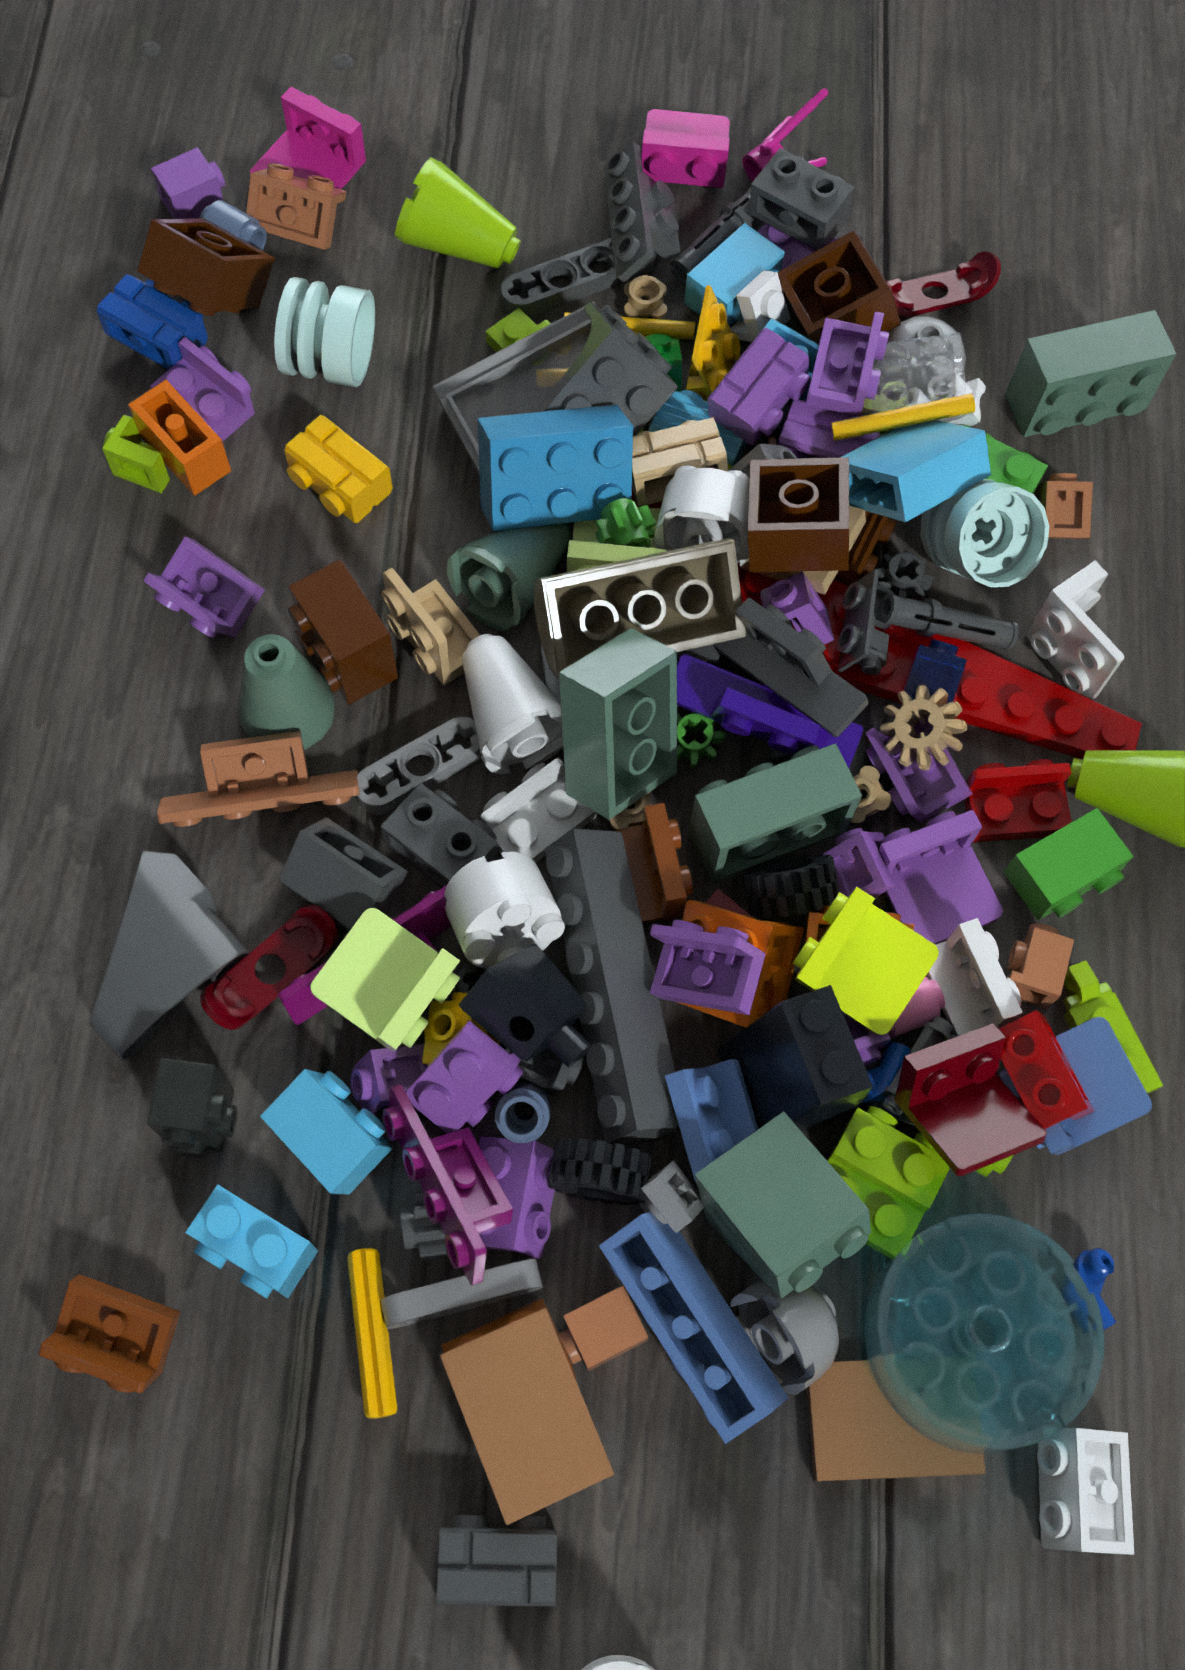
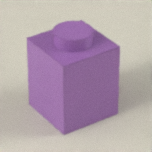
[151,147,225,219]

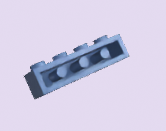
[599,1211,789,1444]

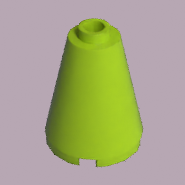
[395,157,521,269]
[1067,750,1185,848]

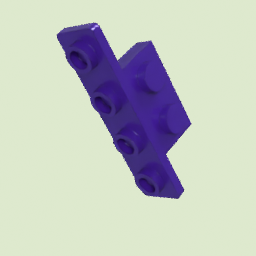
[677,654,863,768]

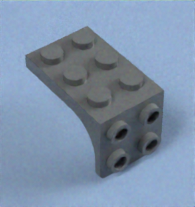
[532,301,678,437]

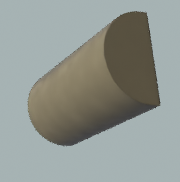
[534,538,746,679]

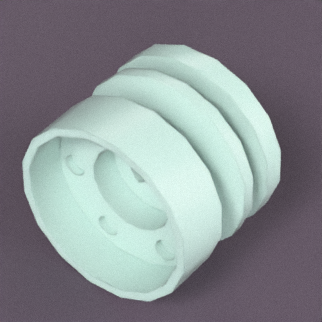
[274,277,375,387]
[920,479,1049,588]

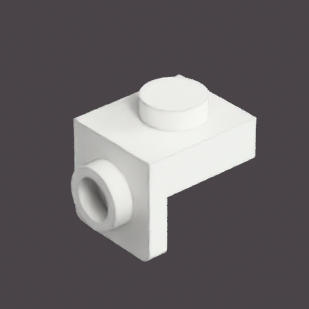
[730,270,790,342]

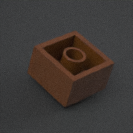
[137,218,275,316]
[777,230,901,344]
[748,457,849,572]
[288,559,398,705]

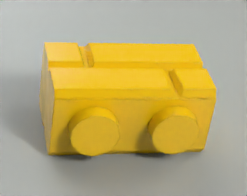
[284,414,393,524]

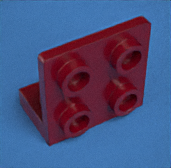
[894,1023,1047,1176]

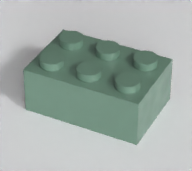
[1005,310,1176,438]
[559,628,677,820]
[688,743,862,884]

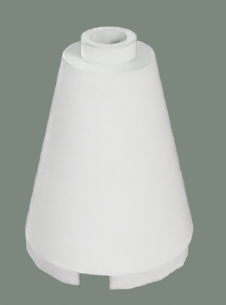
[462,634,563,774]

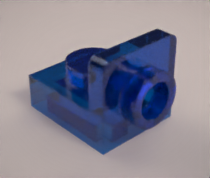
[903,639,967,704]

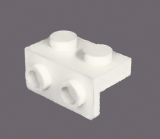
[927,918,1023,1036]

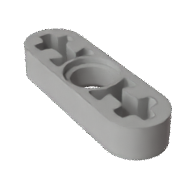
[356,717,481,815]
[380,1259,543,1329]

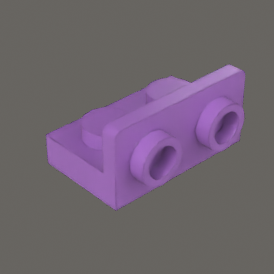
[150,337,255,442]

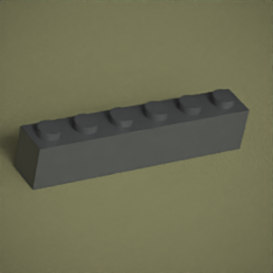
[545,828,680,1144]

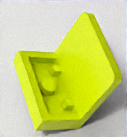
[792,887,939,1035]

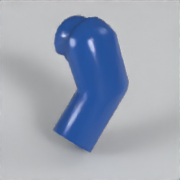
[861,1041,911,1104]
[1067,1248,1116,1335]

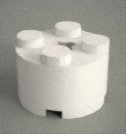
[654,465,750,567]
[444,851,565,969]

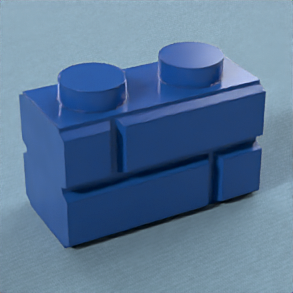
[97,274,208,370]

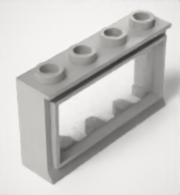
[433,301,596,476]

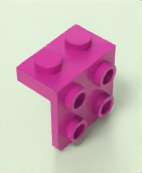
[250,87,366,189]
[641,109,730,188]

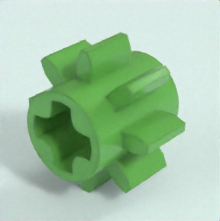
[595,498,656,548]
[677,711,725,769]

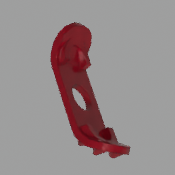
[885,251,1001,317]
[200,904,338,1030]

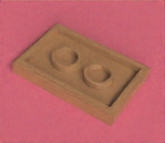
[440,1308,615,1525]
[807,1356,986,1482]

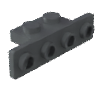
[604,141,681,282]
[713,597,869,737]

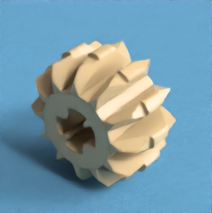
[880,685,967,771]

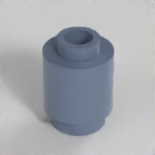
[200,200,267,251]
[495,1082,552,1143]

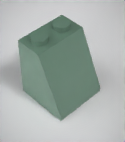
[695,1111,871,1299]

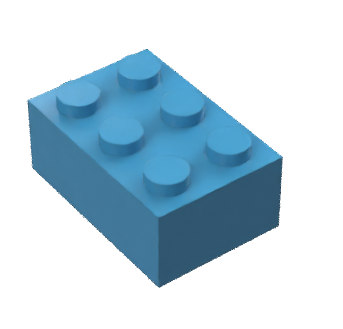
[478,404,633,531]

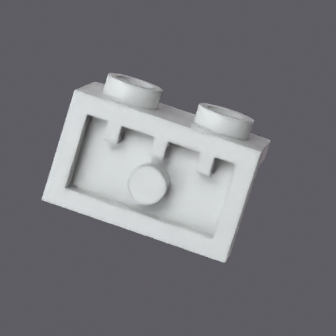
[481,757,596,863]
[1037,1428,1134,1555]

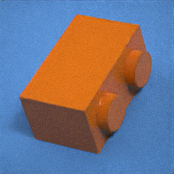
[128,379,231,496]

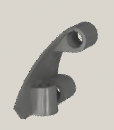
[89,851,249,1061]

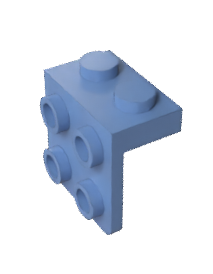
[999,1017,1152,1155]

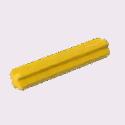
[347,1248,397,1419]

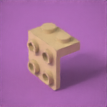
[381,568,480,686]

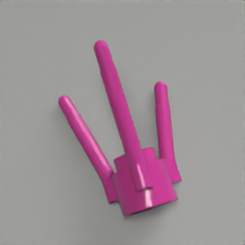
[742,88,828,182]

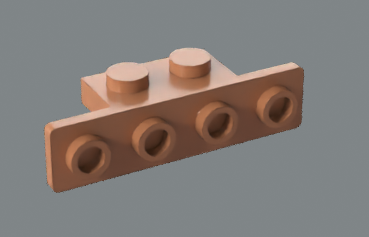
[157,730,360,827]

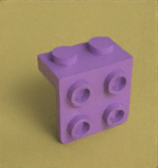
[879,810,1003,945]

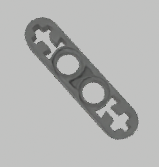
[501,238,657,318]

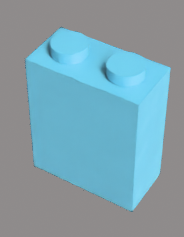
[842,420,991,522]

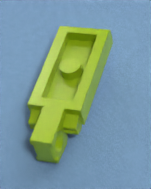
[1063,960,1163,1094]

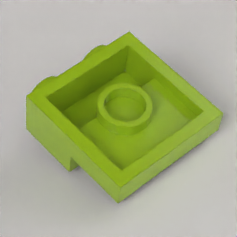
[827,1106,950,1262]

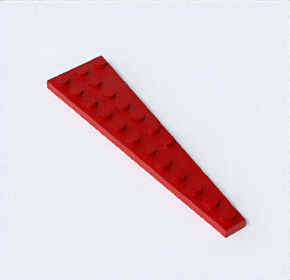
[632,490,1142,759]

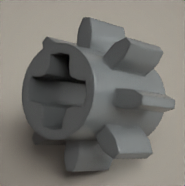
[877,549,933,601]
[401,1191,448,1260]

